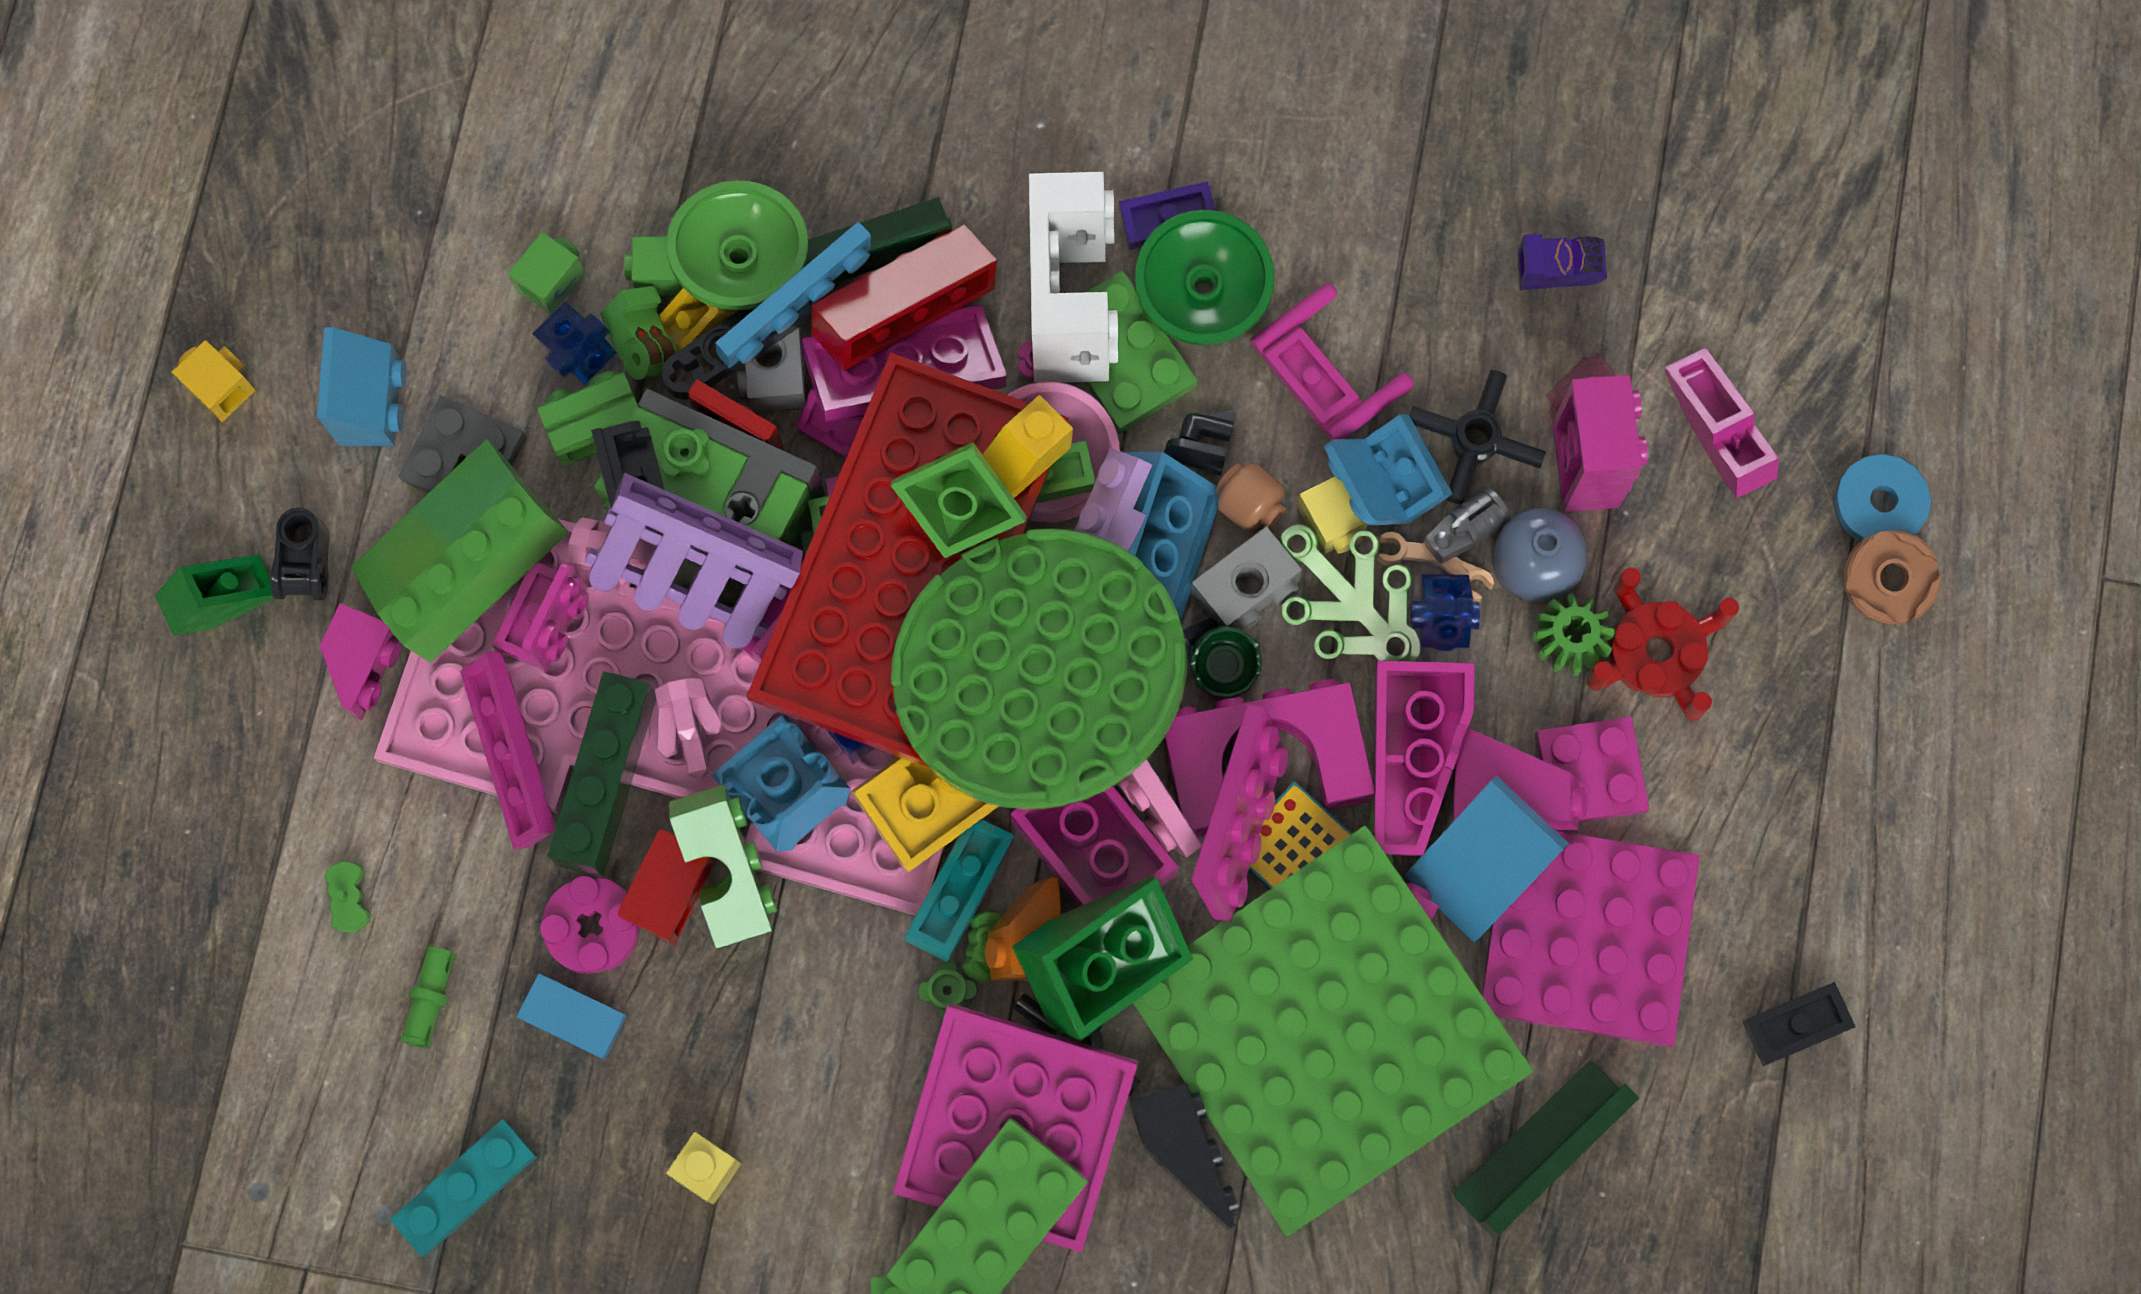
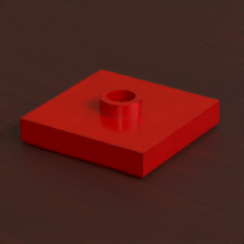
[688,379,785,451]

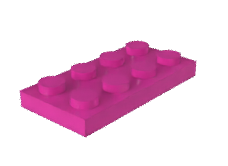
[802,305,1007,422]
[1191,704,1288,922]

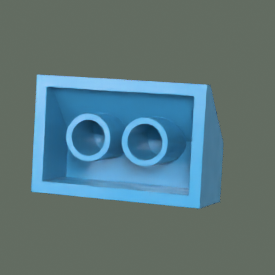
[1123,452,1219,620]

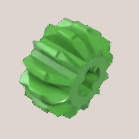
[1532,594,1615,676]

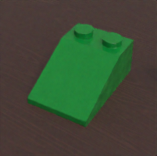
[1012,876,1193,1040]

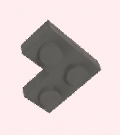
[398,395,526,493]

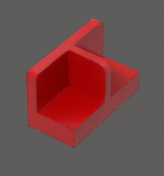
[618,830,717,947]

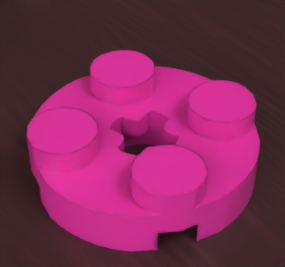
[540,876,640,974]

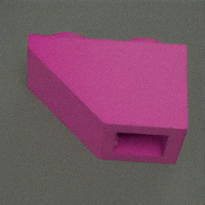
[320,604,402,720]

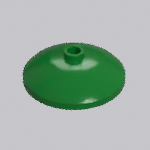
[1135,210,1275,346]

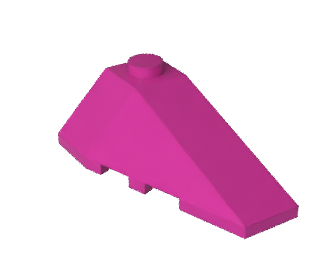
[1374,661,1475,856]

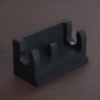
[591,421,665,508]

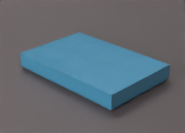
[1404,776,1569,943]

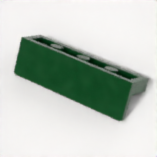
[805,197,953,283]
[1453,1061,1640,1238]

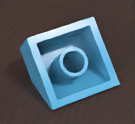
[317,327,407,447]

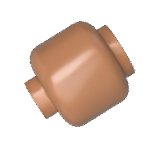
[1215,463,1286,533]

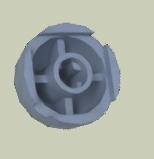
[1492,508,1587,604]

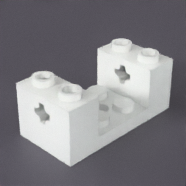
[1029,172,1118,383]

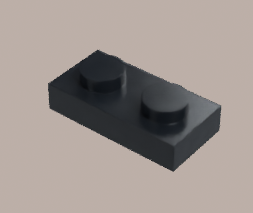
[1742,982,1856,1067]

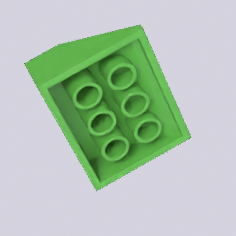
[351,439,569,663]

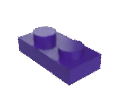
[1119,181,1216,250]

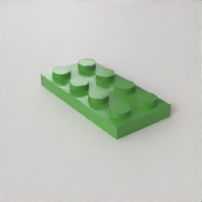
[885,1117,1088,1294]

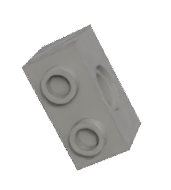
[737,326,807,412]
[1191,526,1302,632]

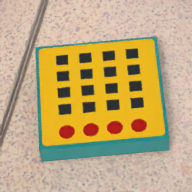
[1248,781,1352,890]

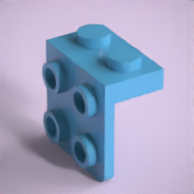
[1324,414,1452,526]

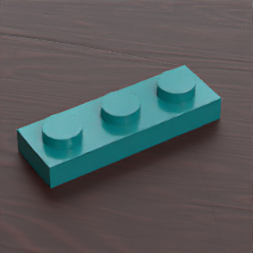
[905,819,1015,962]
[389,1119,537,1257]

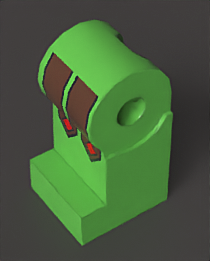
[600,286,678,380]

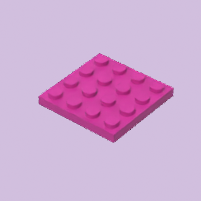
[1481,830,1700,1048]
[893,1003,1139,1253]

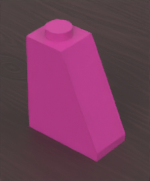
[1454,728,1587,830]

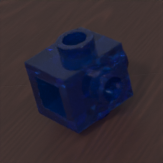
[532,302,617,385]
[1410,574,1480,651]

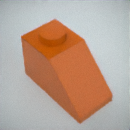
[985,877,1061,981]

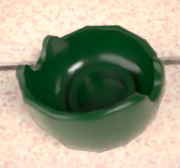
[1190,625,1262,699]

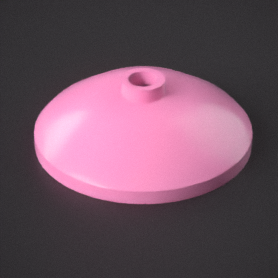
[1008,381,1120,523]

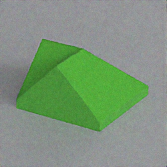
[891,442,1027,558]

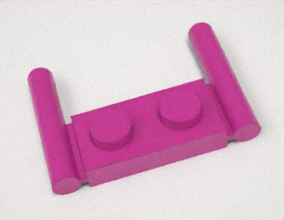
[1250,283,1413,440]

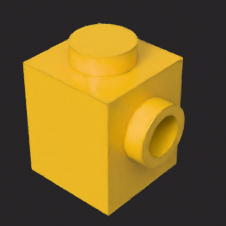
[172,340,256,422]

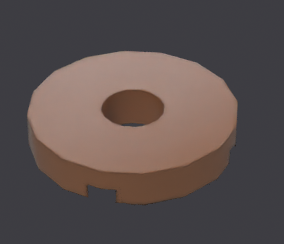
[1843,531,1941,624]

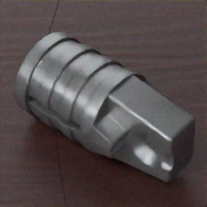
[1424,487,1511,564]

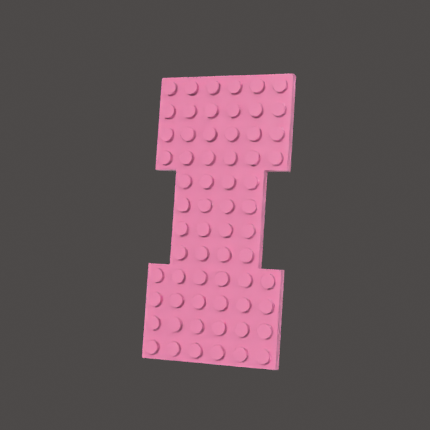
[374,519,946,916]

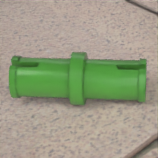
[399,946,457,1049]

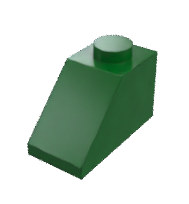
[154,554,274,636]

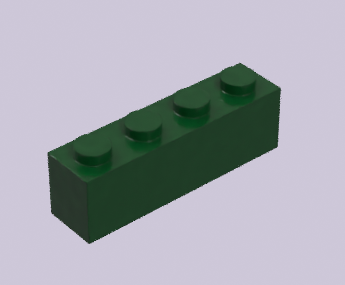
[547,671,656,878]

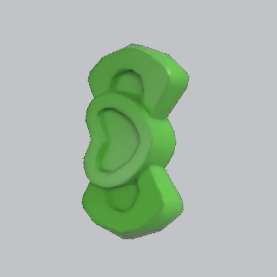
[324,861,371,933]
[962,910,1002,983]

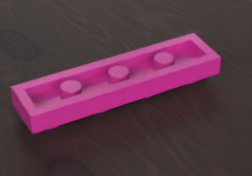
[460,652,555,850]

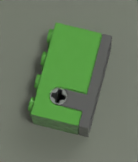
[594,389,825,585]

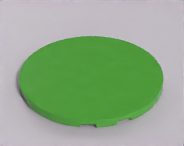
[891,529,1187,809]

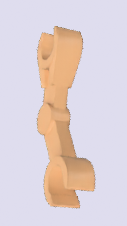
[1377,532,1494,603]

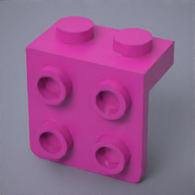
[492,561,589,671]

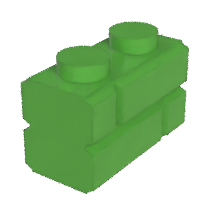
[537,371,639,467]

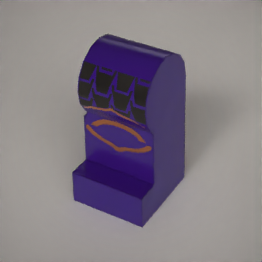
[1517,234,1607,290]

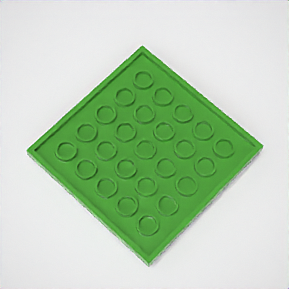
[1133,825,1534,1237]

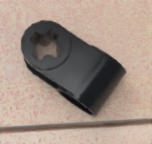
[271,507,330,601]

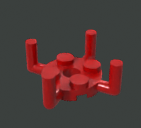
[1587,567,1739,721]

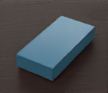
[516,974,627,1060]

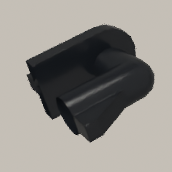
[1164,410,1236,476]

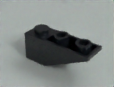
[1130,1082,1240,1230]

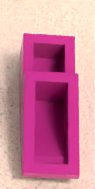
[1665,348,1779,499]

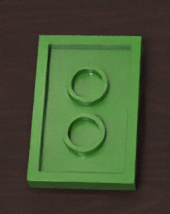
[1085,270,1198,434]

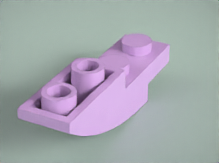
[1074,448,1152,551]

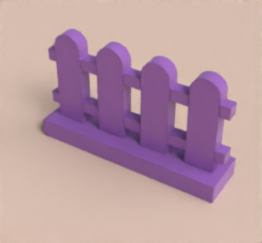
[584,473,803,648]

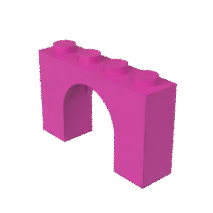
[1163,679,1375,837]

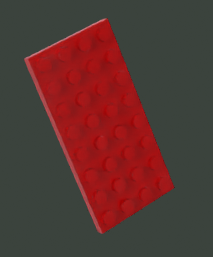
[747,352,1069,768]

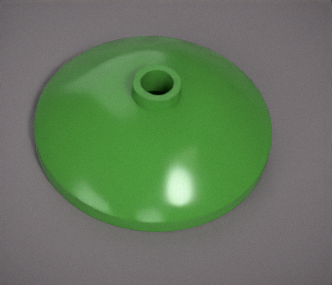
[666,181,808,310]

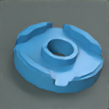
[1833,454,1931,541]

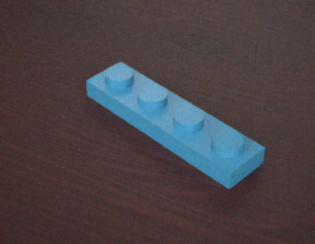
[715,221,871,368]

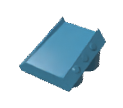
[713,715,851,851]

